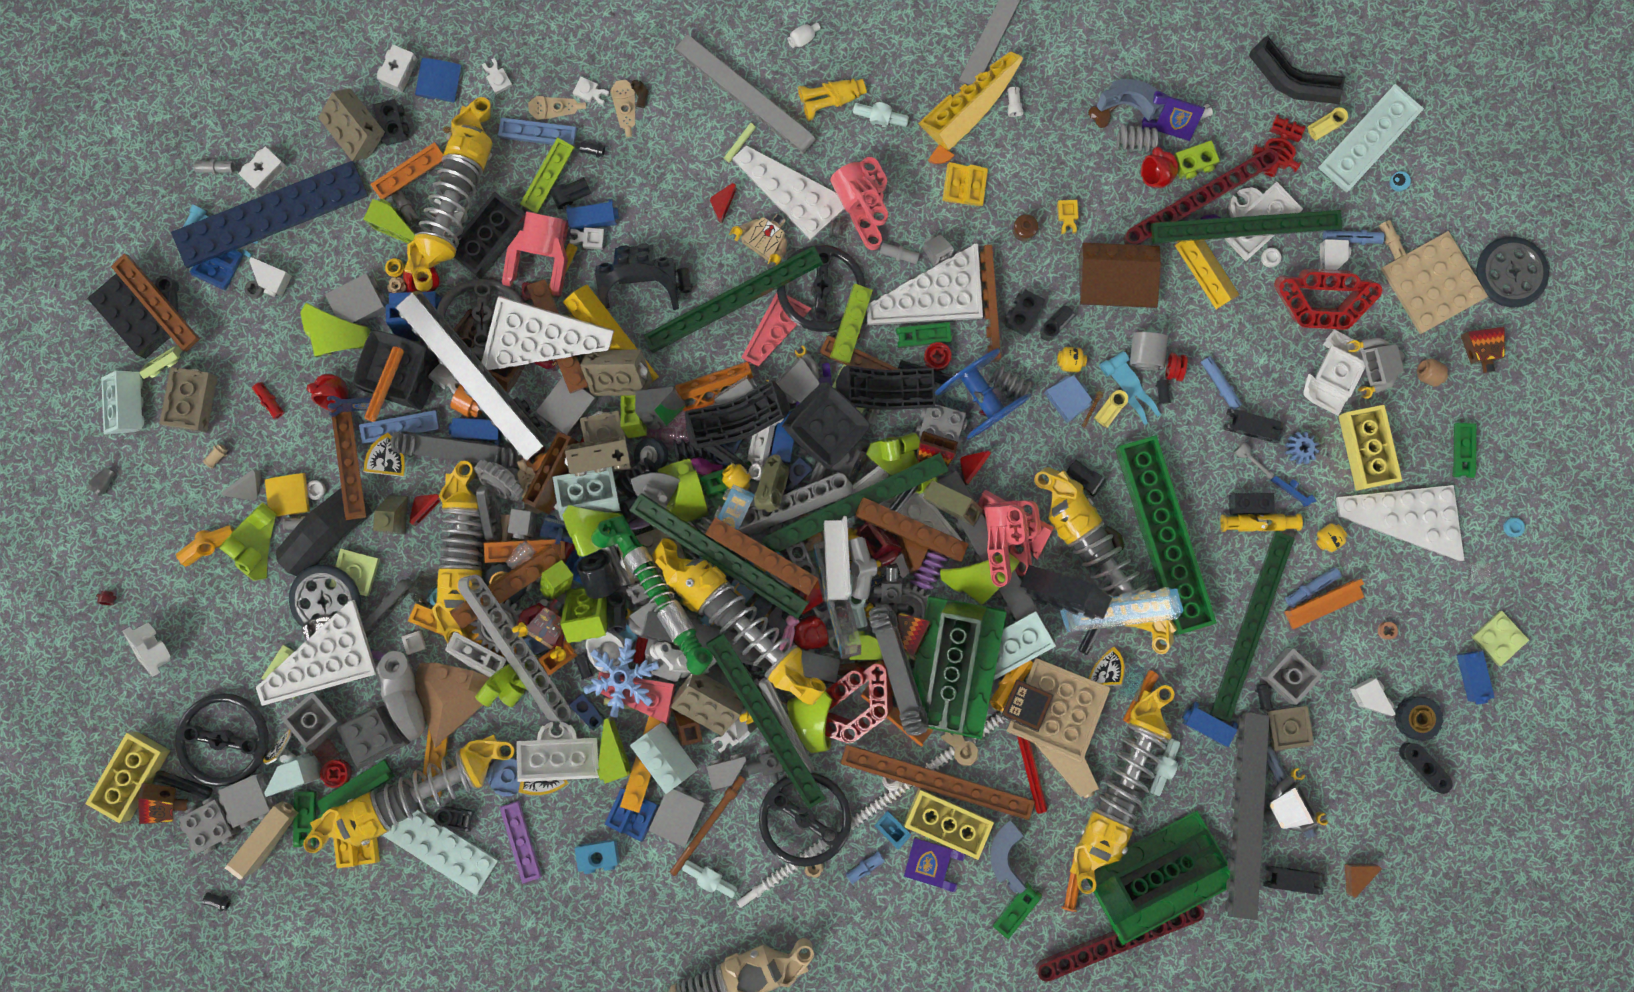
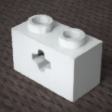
[377,45,418,93]
[238,147,287,194]

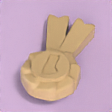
[941,732,979,766]

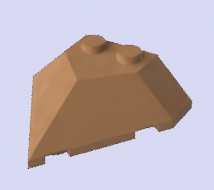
[415,663,490,748]

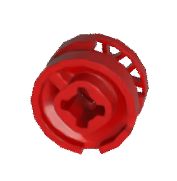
[924,342,951,371]
[1165,352,1188,382]
[320,759,352,788]

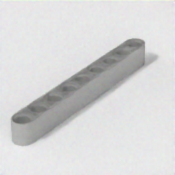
[674,35,815,155]
[458,575,571,722]

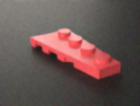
[741,293,812,367]
[978,490,1054,560]
[598,672,676,724]

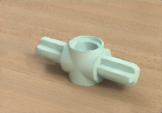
[853,102,909,127]
[846,570,868,628]
[1149,739,1180,796]
[682,860,737,898]

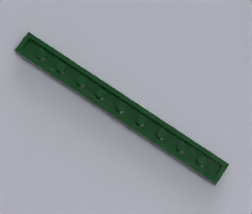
[1151,210,1342,244]
[644,246,823,353]
[762,452,949,553]
[630,493,809,619]
[1209,531,1295,722]
[706,633,826,809]

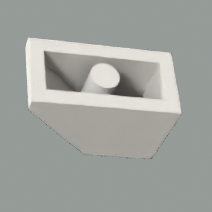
[1319,239,1351,278]
[249,257,292,297]

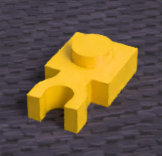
[1057,200,1078,234]

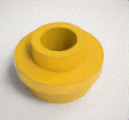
[385,258,405,277]

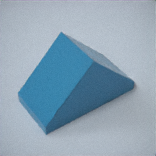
[874,811,912,850]

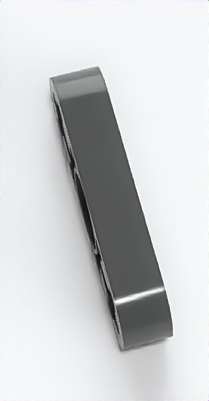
[476,486,502,541]

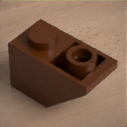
[672,709,703,746]

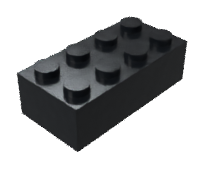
[452,192,525,279]
[87,274,171,359]
[1020,565,1112,620]

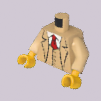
[729,214,787,265]

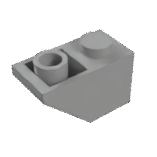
[707,753,747,790]

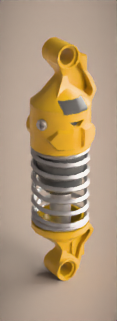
[432,461,484,643]

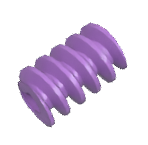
[910,549,948,591]

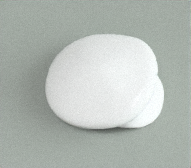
[586,630,625,674]

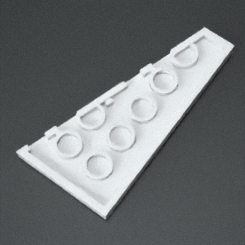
[732,146,845,241]

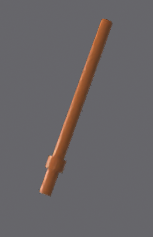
[669,775,746,876]

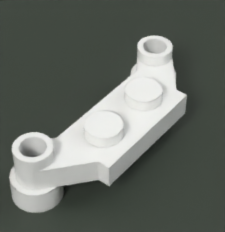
[747,418,784,480]
[650,642,717,674]

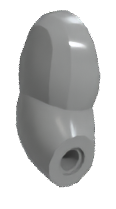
[376,651,425,741]

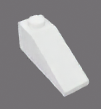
[445,632,506,677]

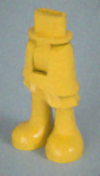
[798,78,867,121]

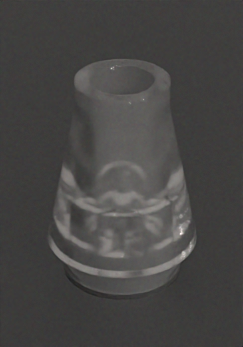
[506,541,536,569]

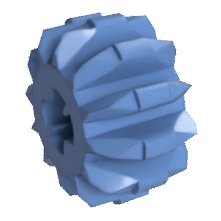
[1285,432,1319,465]

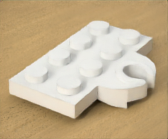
[1225,182,1303,261]
[516,721,599,782]

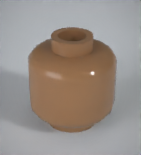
[1417,358,1448,387]

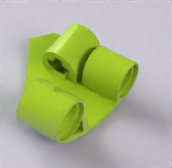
[300,303,371,357]
[866,432,938,494]
[656,470,708,529]
[219,502,277,581]
[562,505,623,556]
[940,553,1019,605]
[475,655,538,707]
[787,691,832,753]

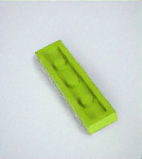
[520,137,575,214]
[830,284,873,364]

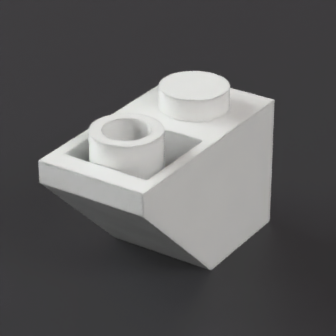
[1350,678,1395,716]

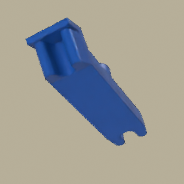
[1270,476,1317,507]

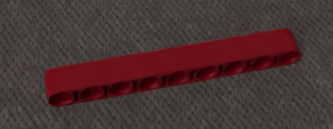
[1123,149,1278,245]
[1035,905,1204,982]

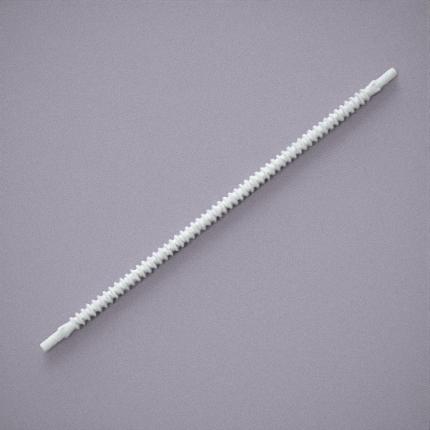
[736,711,1008,908]

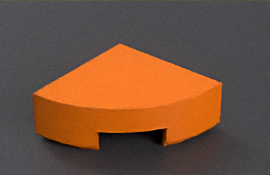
[928,145,954,164]

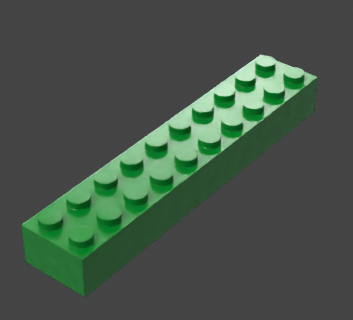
[1115,435,1217,635]

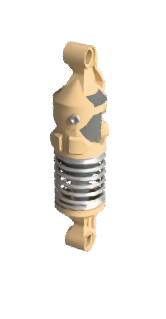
[669,938,814,992]

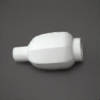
[787,23,821,48]

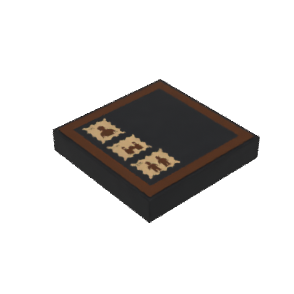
[1001,679,1054,732]

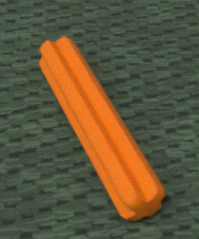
[1123,670,1159,724]

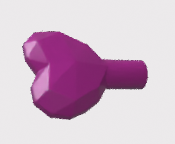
[691,457,723,476]

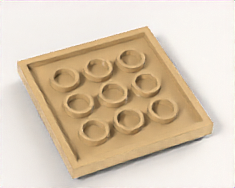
[1381,231,1488,334]
[1007,658,1110,762]

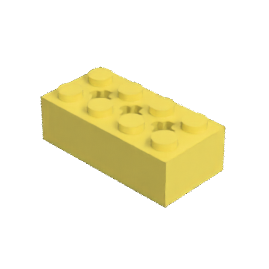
[1339,405,1402,491]
[85,732,171,823]
[903,788,994,860]

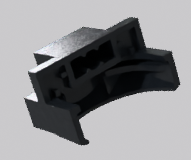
[595,243,679,310]

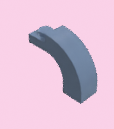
[1097,79,1165,121]
[991,820,1028,894]

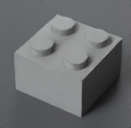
[1260,648,1323,705]
[281,692,344,750]

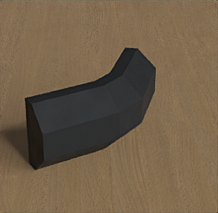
[1249,36,1345,104]
[836,365,935,410]
[685,380,790,449]
[276,488,372,576]

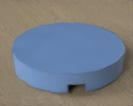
[488,757,520,796]

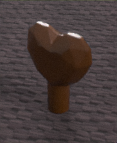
[1088,105,1119,128]

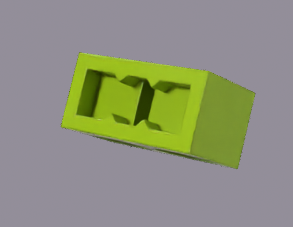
[1174,140,1220,180]
[621,395,647,438]
[540,560,573,601]

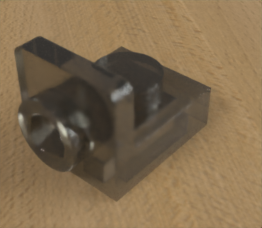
[409,571,438,606]
[302,615,333,640]

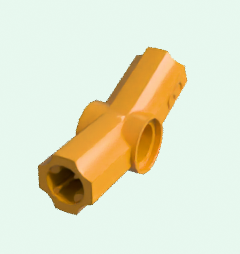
[176,525,234,567]
[989,660,1033,712]

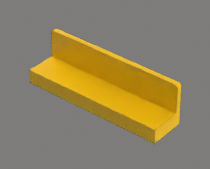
[1175,240,1239,309]

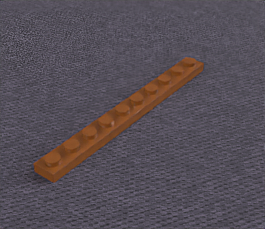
[840,744,1035,820]

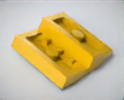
[942,162,988,206]
[265,473,310,517]
[333,838,380,868]

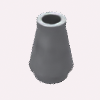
[86,467,115,496]

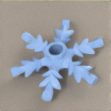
[583,638,660,717]

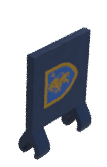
[327,396,383,417]

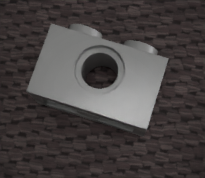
[508,509,538,540]

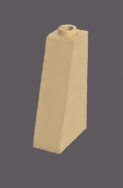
[1033,743,1099,798]
[225,801,298,880]

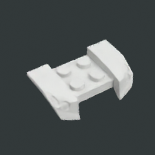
[1304,329,1365,416]

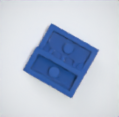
[415,58,461,103]
[189,250,243,291]
[605,788,660,842]

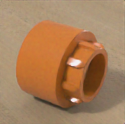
[450,384,483,418]

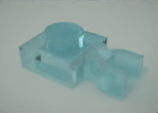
[1118,664,1144,701]

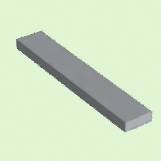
[958,0,1020,86]

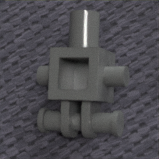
[874,565,910,614]
[746,746,788,783]

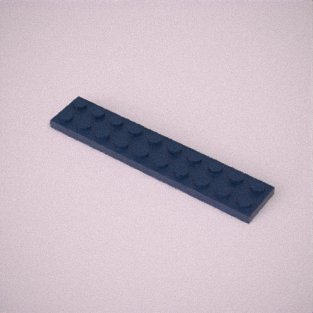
[171,161,368,269]

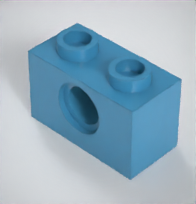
[575,839,620,874]

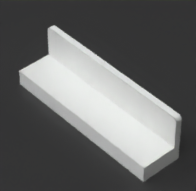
[824,516,851,600]

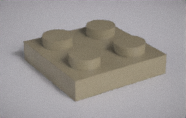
[1266,705,1314,751]

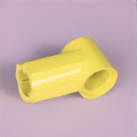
[1307,107,1348,141]
[1094,390,1128,428]

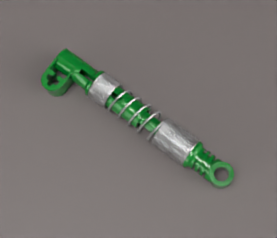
[591,516,713,675]

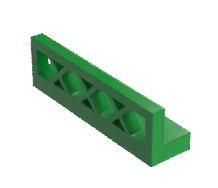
[316,759,395,818]

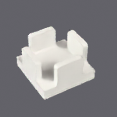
[122,623,171,677]

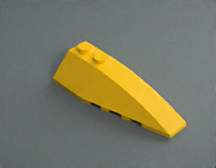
[918,51,1023,150]
[563,284,659,383]

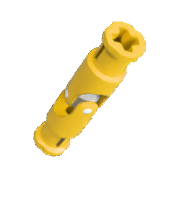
[1220,513,1303,532]

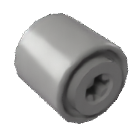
[1130,332,1168,371]

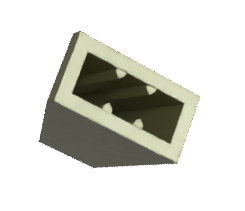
[923,480,983,527]
[373,495,408,535]

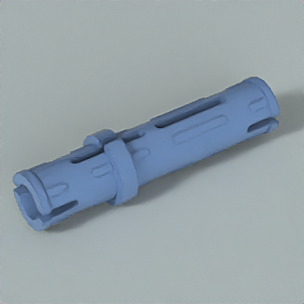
[1323,230,1384,245]
[1200,356,1243,410]
[1285,567,1341,608]

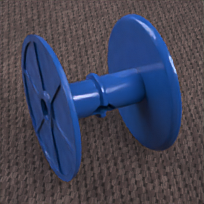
[935,348,1032,440]

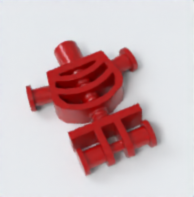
[1252,115,1306,177]

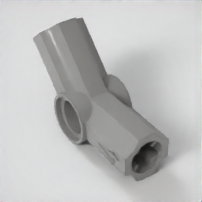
[848,537,877,600]

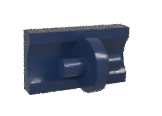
[540,515,574,544]

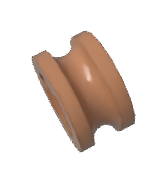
[1378,622,1398,640]

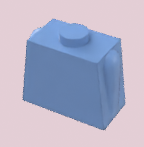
[1044,375,1092,423]

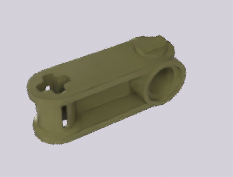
[754,455,790,512]

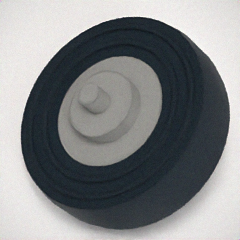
[634,438,668,469]

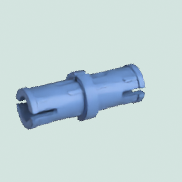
[846,851,885,884]

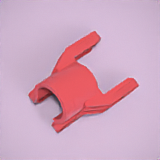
[830,157,888,250]
[502,212,568,297]
[984,500,1041,587]

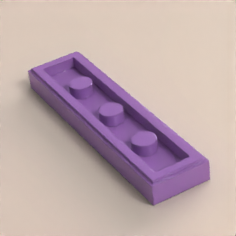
[499,801,542,884]

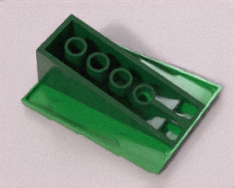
[913,595,1007,740]
[1086,810,1230,945]

